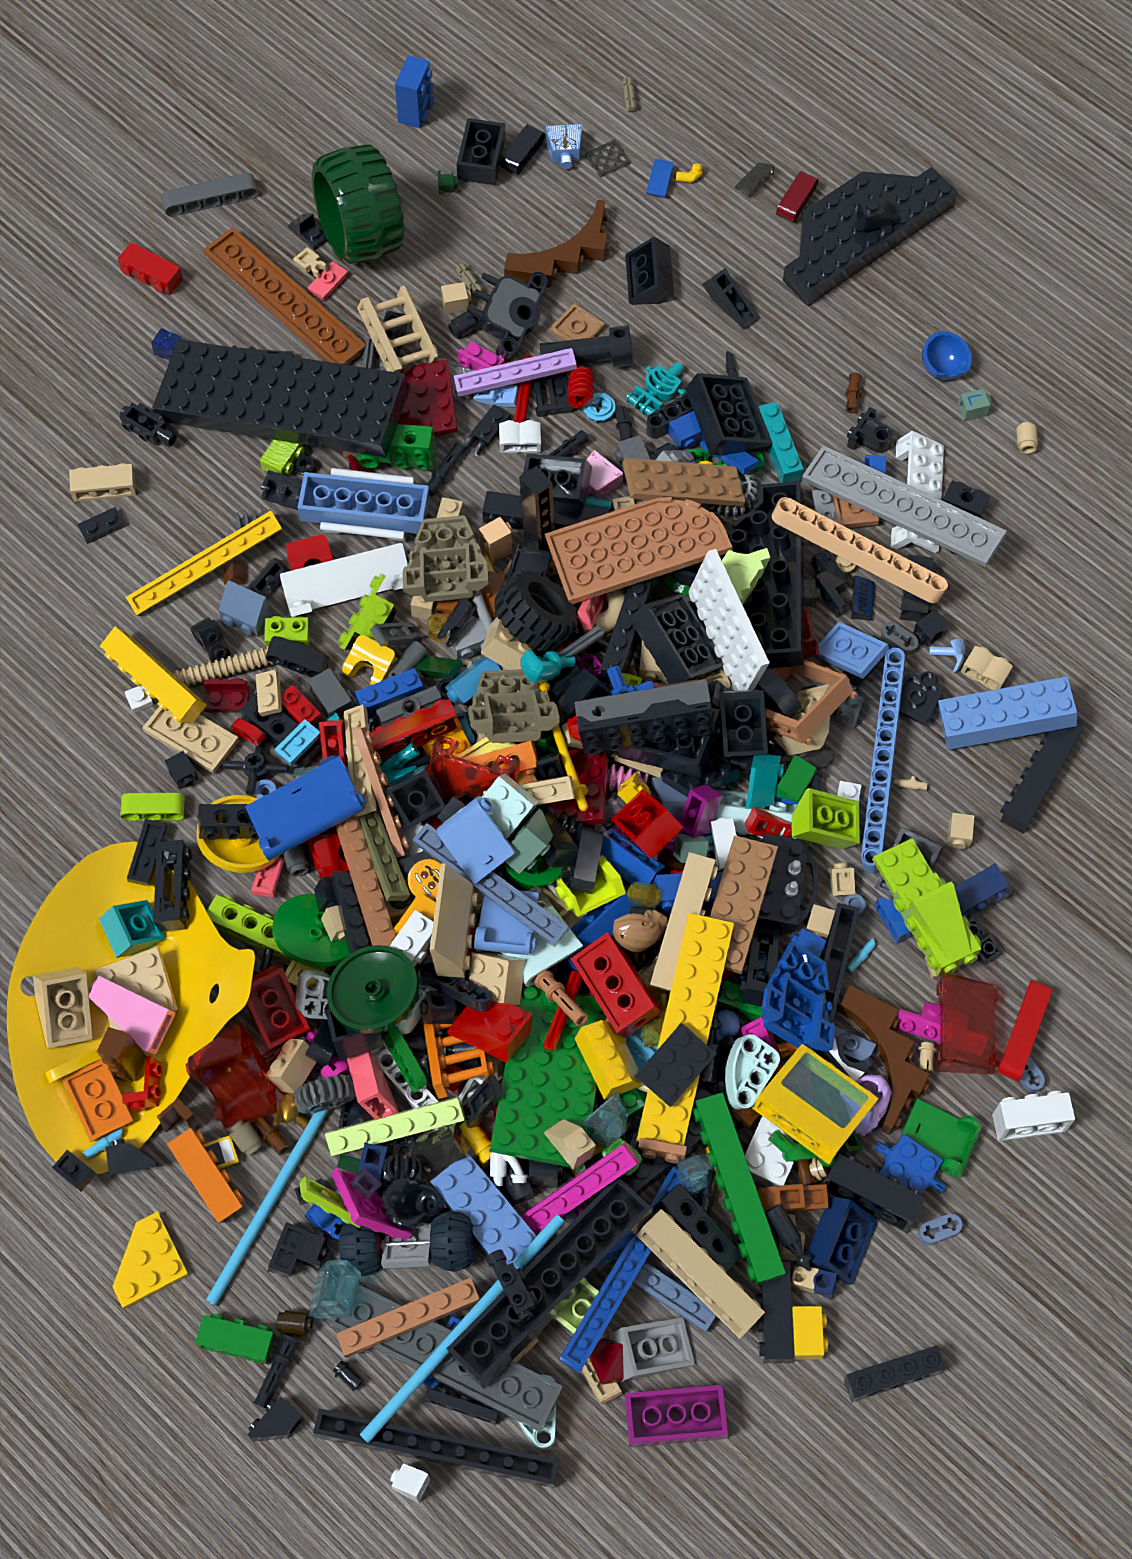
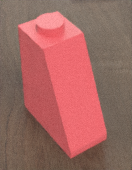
[347,1051,399,1119]

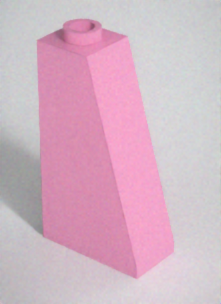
[88,976,176,1055]

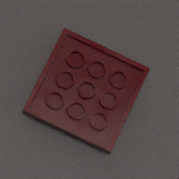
[398,359,458,436]
[519,749,609,829]

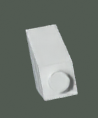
[711,818,736,870]

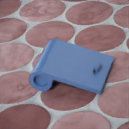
[437,796,516,884]
[474,891,539,956]

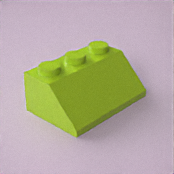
[792,788,860,849]

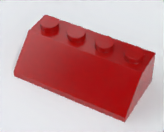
[372,699,462,763]

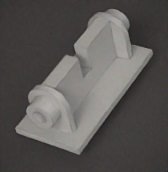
[812,490,838,523]

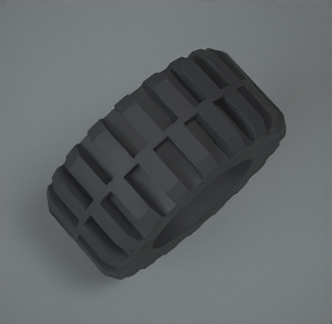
[494,570,578,652]

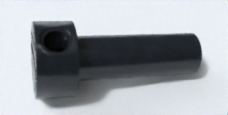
[540,325,633,368]

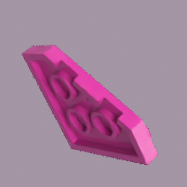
[331,1167,412,1241]

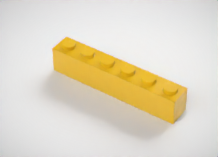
[100,626,207,725]

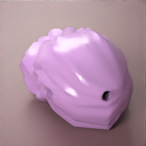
[839,1074,892,1136]

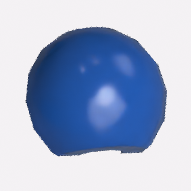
[921,331,972,380]

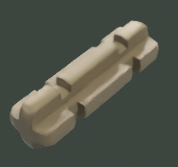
[623,77,637,112]
[456,263,483,297]

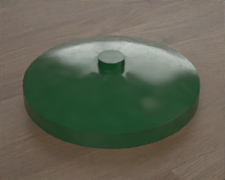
[327,945,419,1034]

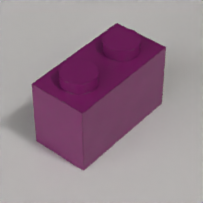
[679,785,723,838]

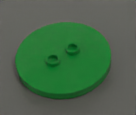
[272,893,349,967]

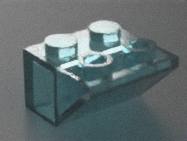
[308,1260,361,1318]

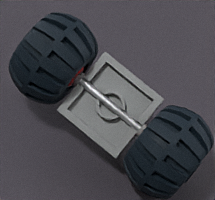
[339,1211,476,1276]

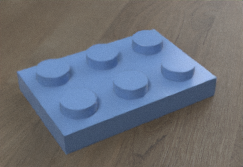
[813,622,889,679]

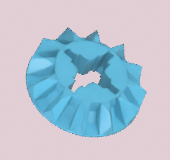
[583,393,615,422]

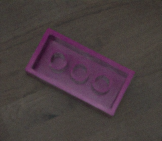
[624,1385,728,1448]

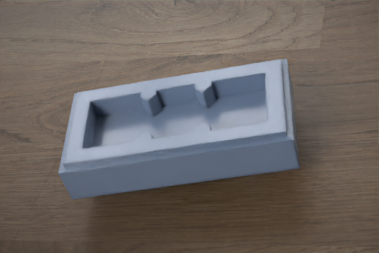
[834,1026,876,1062]

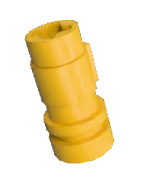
[458,1121,491,1168]

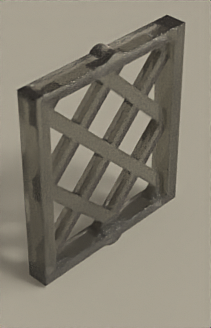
[585,139,631,178]

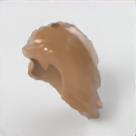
[613,910,668,952]

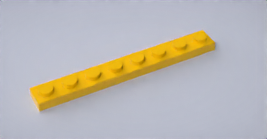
[126,511,282,616]

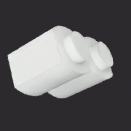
[499,420,541,454]

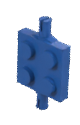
[874,1134,946,1195]

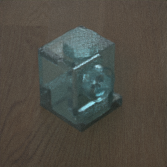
[677,1155,708,1194]

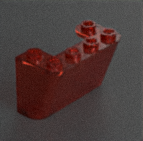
[429,735,520,800]

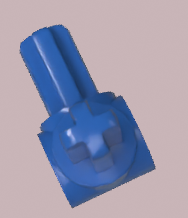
[607,666,654,695]

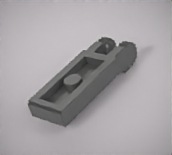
[370,622,423,646]

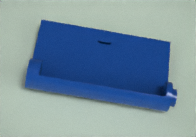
[245,756,366,861]

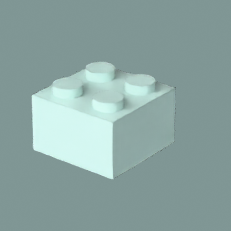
[483,773,540,839]

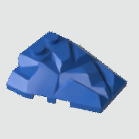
[762,941,835,1051]

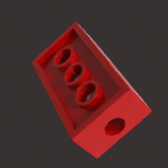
[571,932,663,1038]

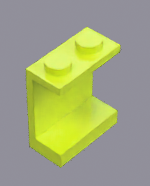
[555,855,626,917]

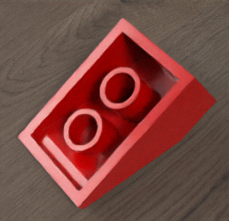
[447,1002,532,1063]

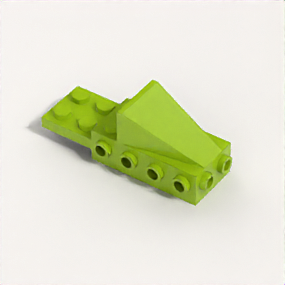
[872,838,981,977]

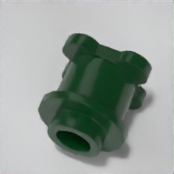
[438,170,458,194]

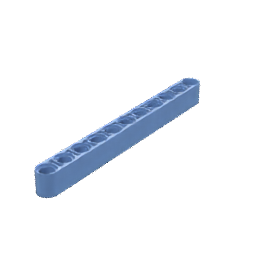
[861,648,905,873]

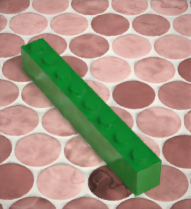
[692,1092,786,1286]

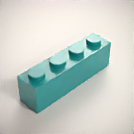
[758,402,803,483]

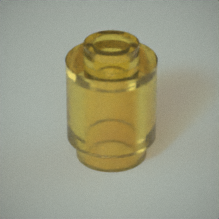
[427,613,447,642]
[628,882,661,907]

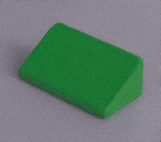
[777,755,817,803]

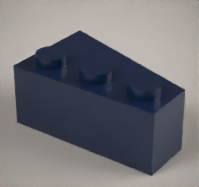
[955,863,1014,919]

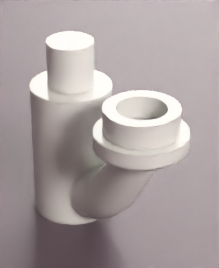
[490,1152,529,1186]

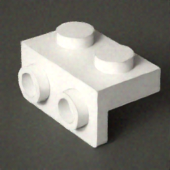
[389,910,433,967]

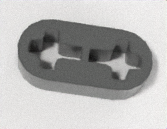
[881,622,918,655]

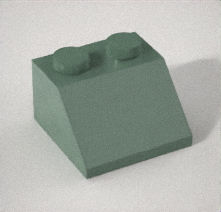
[505,809,553,874]

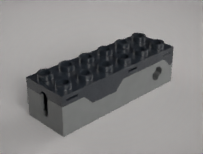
[567,679,716,755]

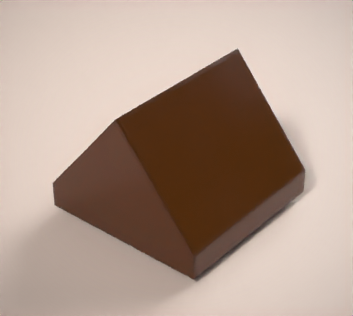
[224,559,245,585]

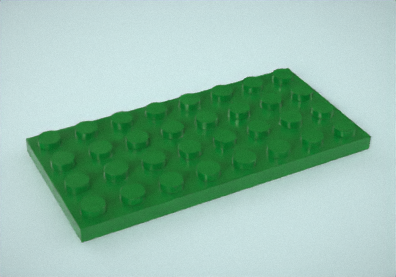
[489,983,607,1170]

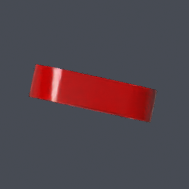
[230,718,266,747]

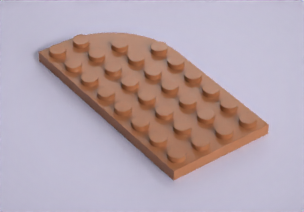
[545,497,733,604]

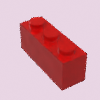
[118,242,183,296]

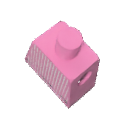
[586,450,623,499]

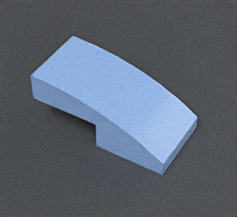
[473,385,519,407]

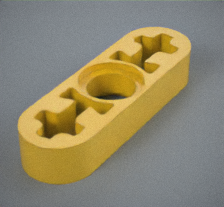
[45,1047,102,1084]

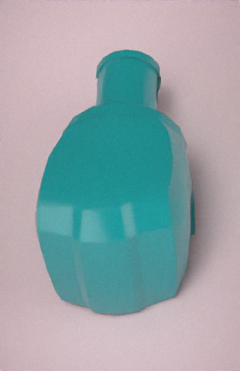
[520,650,575,683]

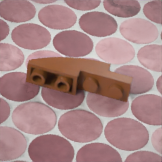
[756,1184,829,1212]

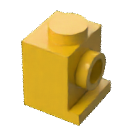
[617,772,651,804]

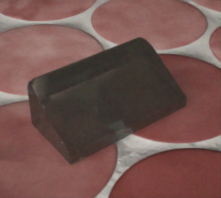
[735,163,775,198]

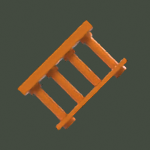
[422,1014,495,1099]

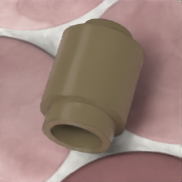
[229,1120,262,1156]

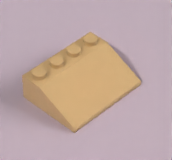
[430,863,478,978]

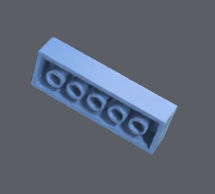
[298,472,430,534]
[938,676,1077,750]
[430,1152,546,1271]

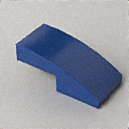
[646,158,674,199]

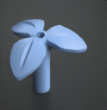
[930,639,965,673]

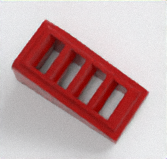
[745,807,792,838]

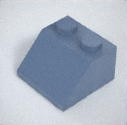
[219,580,270,637]

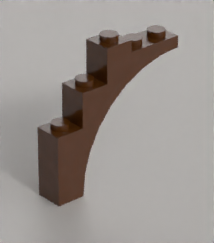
[504,200,610,287]
[838,985,930,1135]

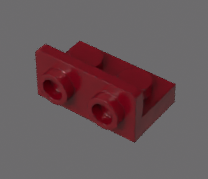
[204,678,249,713]

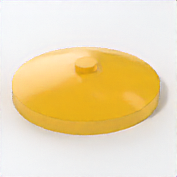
[196,795,280,873]

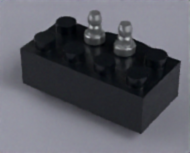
[757,833,818,933]

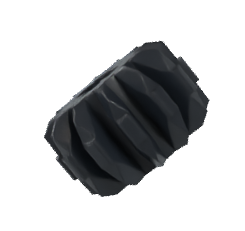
[383,1154,423,1183]

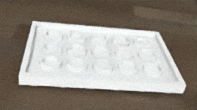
[689,549,769,691]

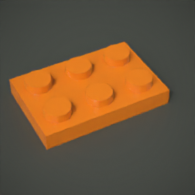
[61,1059,134,1142]

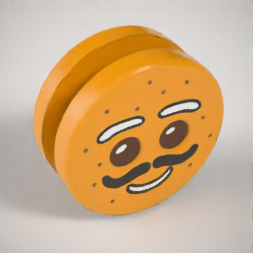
[408,859,441,900]

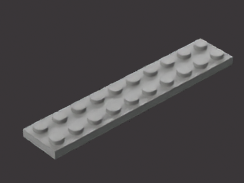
[802,445,1007,567]

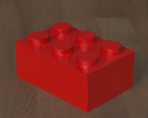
[611,789,683,859]
[246,964,310,1049]

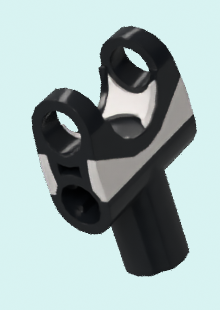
[811,1029,875,1092]

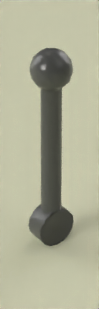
[420,1058,443,1102]

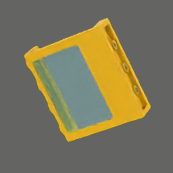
[752,1044,879,1164]

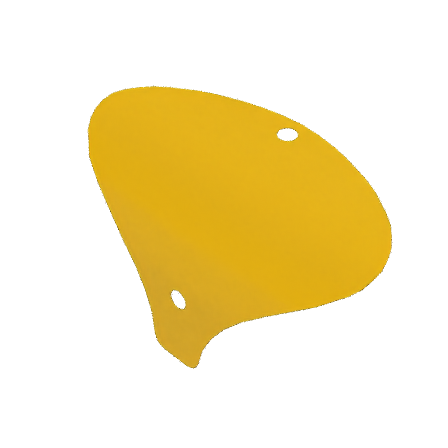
[7,841,255,1174]

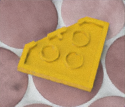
[112,1211,189,1309]

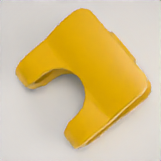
[342,635,398,685]

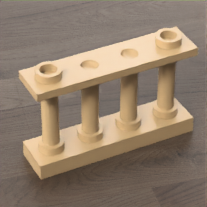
[357,285,438,373]

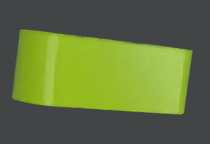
[120,793,185,821]

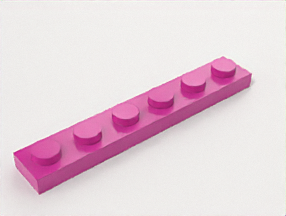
[520,1142,640,1235]

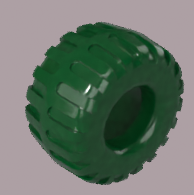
[311,144,405,264]

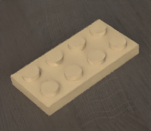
[142,706,239,774]

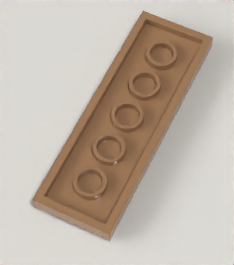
[622,458,745,506]
[710,835,778,974]

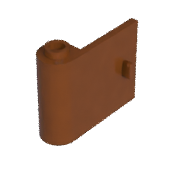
[433,571,506,619]

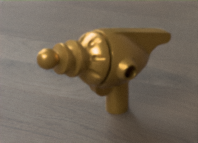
[273,1093,309,1129]

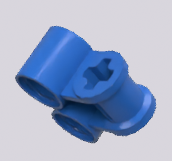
[304,1204,346,1240]

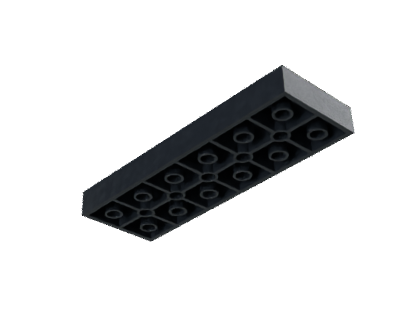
[152,339,410,458]

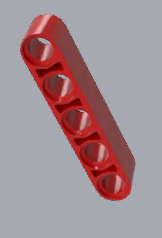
[997,979,1053,1082]

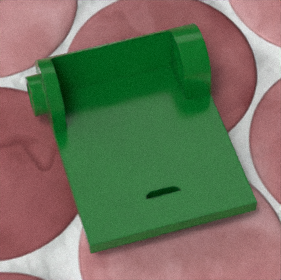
[900,1098,982,1178]

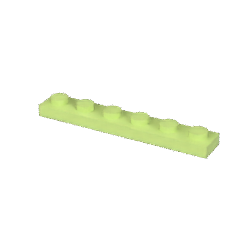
[325,1096,466,1156]

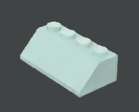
[714,789,798,839]

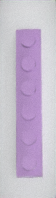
[454,348,577,397]

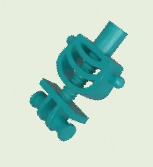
[626,362,686,415]

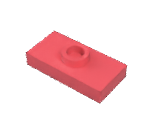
[308,261,348,301]
[251,857,285,898]

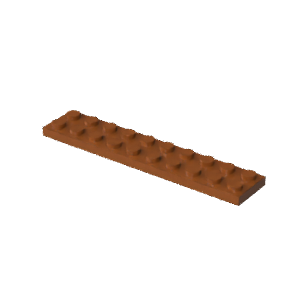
[203,227,366,365]

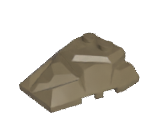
[403,515,489,602]
[468,669,560,744]

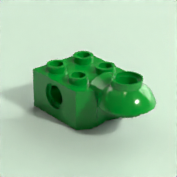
[356,424,437,471]

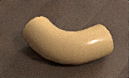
[593,587,626,634]

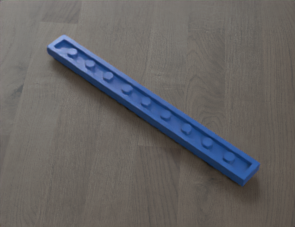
[558,1167,693,1373]

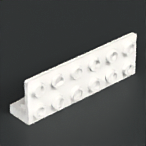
[891,431,944,553]
[280,543,408,617]

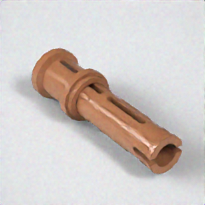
[535,970,588,1027]

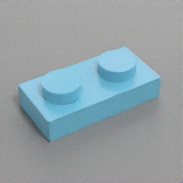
[274,719,321,766]

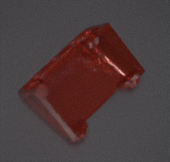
[936,974,999,1075]
[185,1023,277,1129]

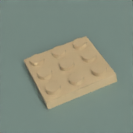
[95,947,178,1032]

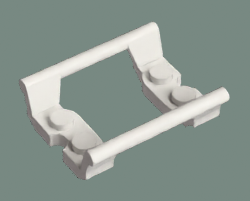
[320,468,414,542]

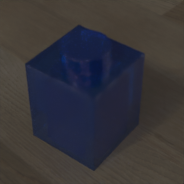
[151,328,183,361]

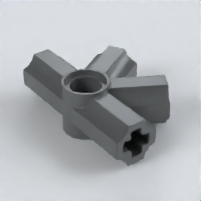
[375,686,442,726]

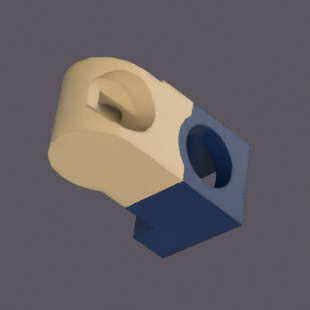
[791,1265,837,1300]

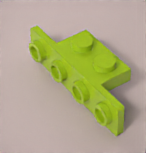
[338,573,394,650]

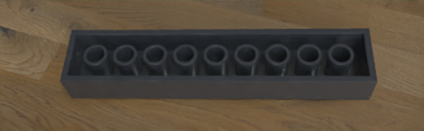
[446,1177,653,1389]

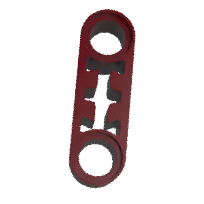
[776,171,819,223]

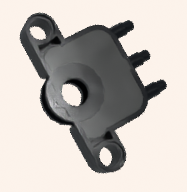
[466,271,548,361]

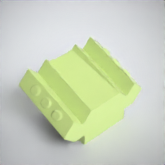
[722,548,770,605]

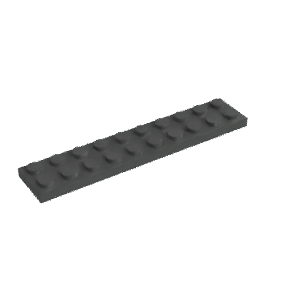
[329,1281,564,1433]

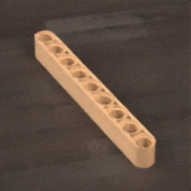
[772,497,948,603]

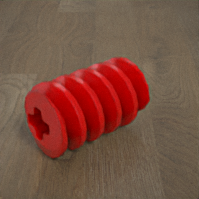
[568,365,594,408]

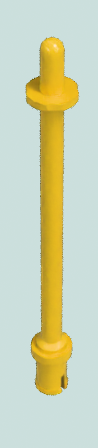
[538,681,588,811]

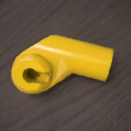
[676,163,703,183]

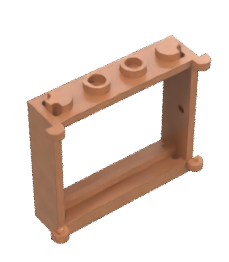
[766,660,857,745]

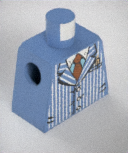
[546,124,582,169]

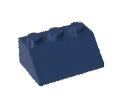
[806,1196,877,1285]

